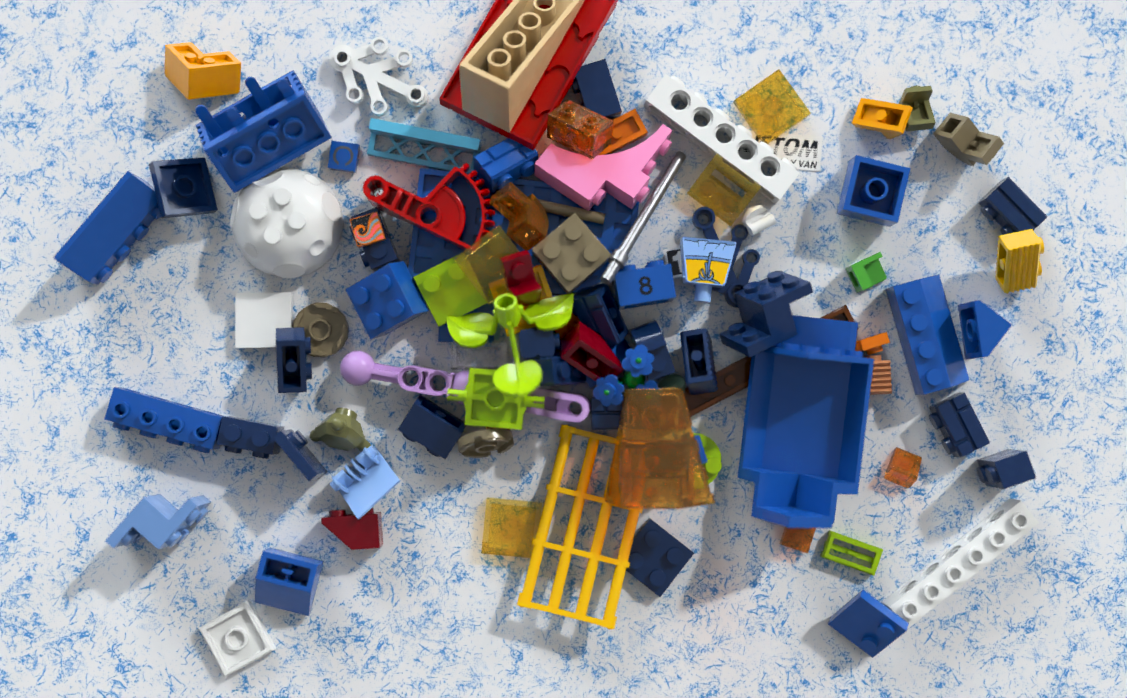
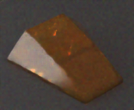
[605,388,715,509]

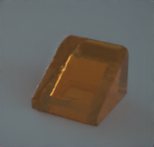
[884,447,922,488]

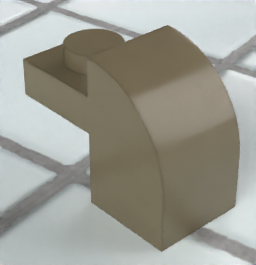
[933,113,1004,166]

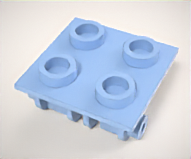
[330,446,400,519]

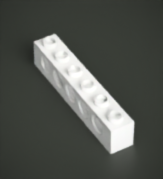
[644,74,800,204]
[882,498,1039,629]

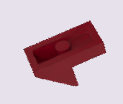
[500,250,542,307]

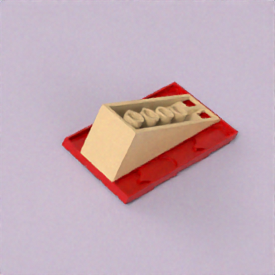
[439,0,618,151]

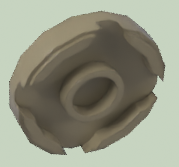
[293,302,349,358]
[457,428,514,458]

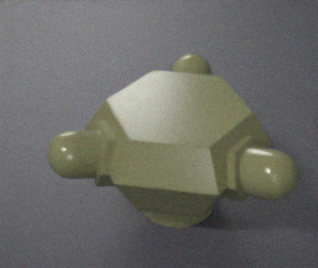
[310,408,371,452]

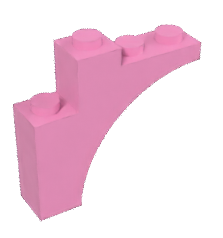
[534,124,672,211]

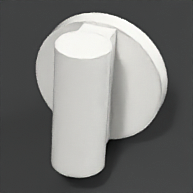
[742,205,776,236]

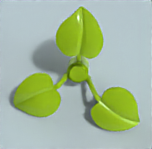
[447,293,574,397]

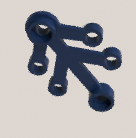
[692,207,760,308]

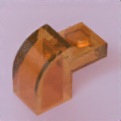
[490,181,549,251]

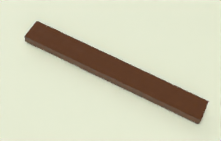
[651,305,859,431]

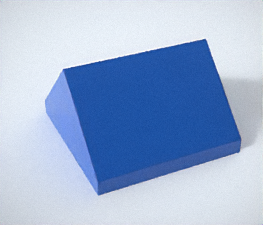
[958,300,1012,359]

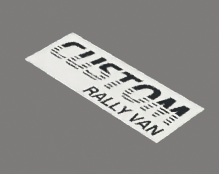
[727,130,823,172]

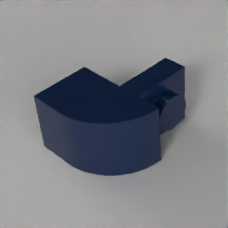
[628,320,676,381]

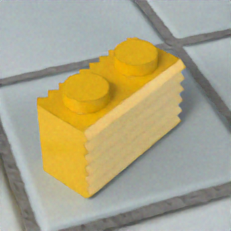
[995,229,1044,294]

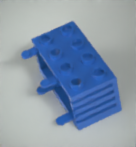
[195,70,332,193]

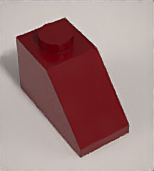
[561,321,623,381]

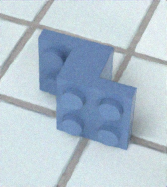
[105,494,211,550]

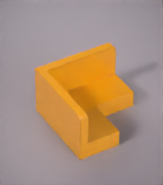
[165,42,241,100]

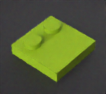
[413,252,489,327]

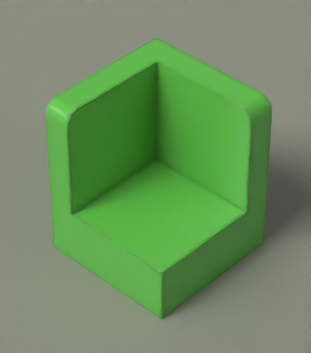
[845,252,887,293]

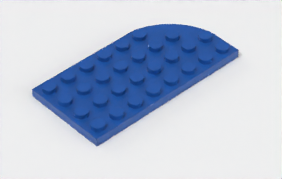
[408,168,639,295]

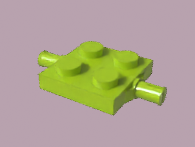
[447,368,545,430]

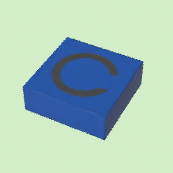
[328,141,360,173]

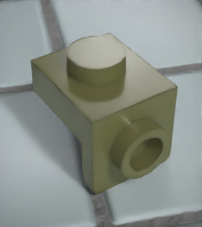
[899,86,936,132]

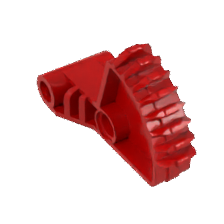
[363,163,495,253]

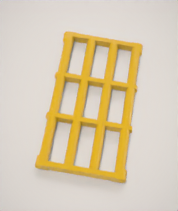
[517,424,650,630]

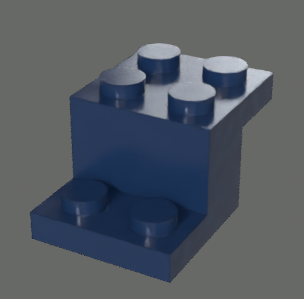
[719,271,813,357]

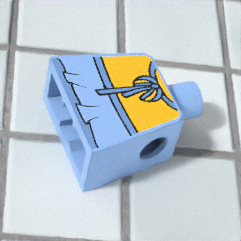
[680,237,736,303]

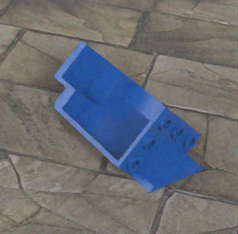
[737,315,874,528]

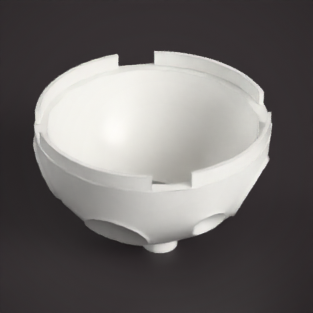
[230,168,344,278]

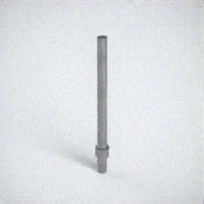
[600,151,686,285]

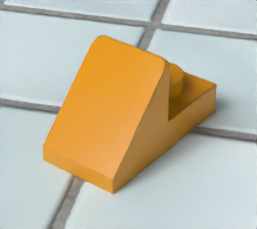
[852,98,913,139]

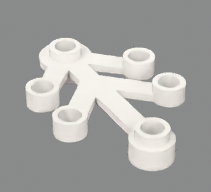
[329,37,428,116]

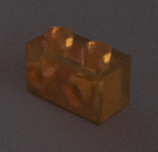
[547,99,614,159]

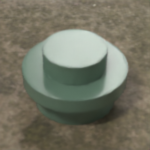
[658,374,686,400]

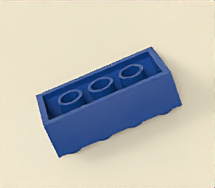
[53,171,161,285]
[885,274,969,395]

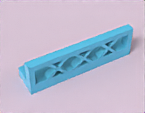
[367,118,482,173]

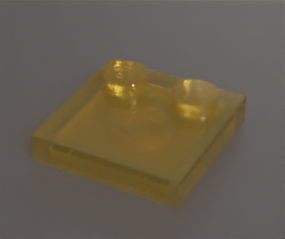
[733,69,811,144]
[454,225,519,305]
[481,497,542,558]

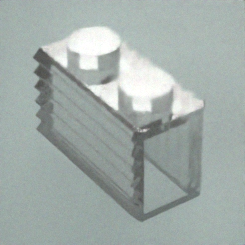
[450,341,509,370]

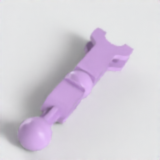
[340,350,591,422]

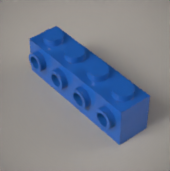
[104,387,223,453]

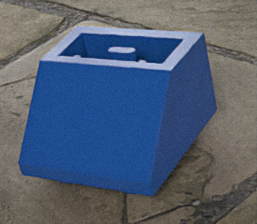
[255,547,324,616]

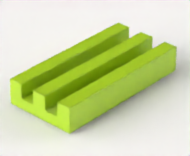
[820,530,883,576]

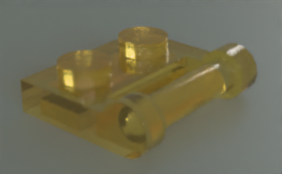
[687,153,762,226]

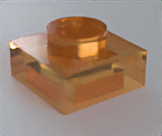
[780,527,816,553]

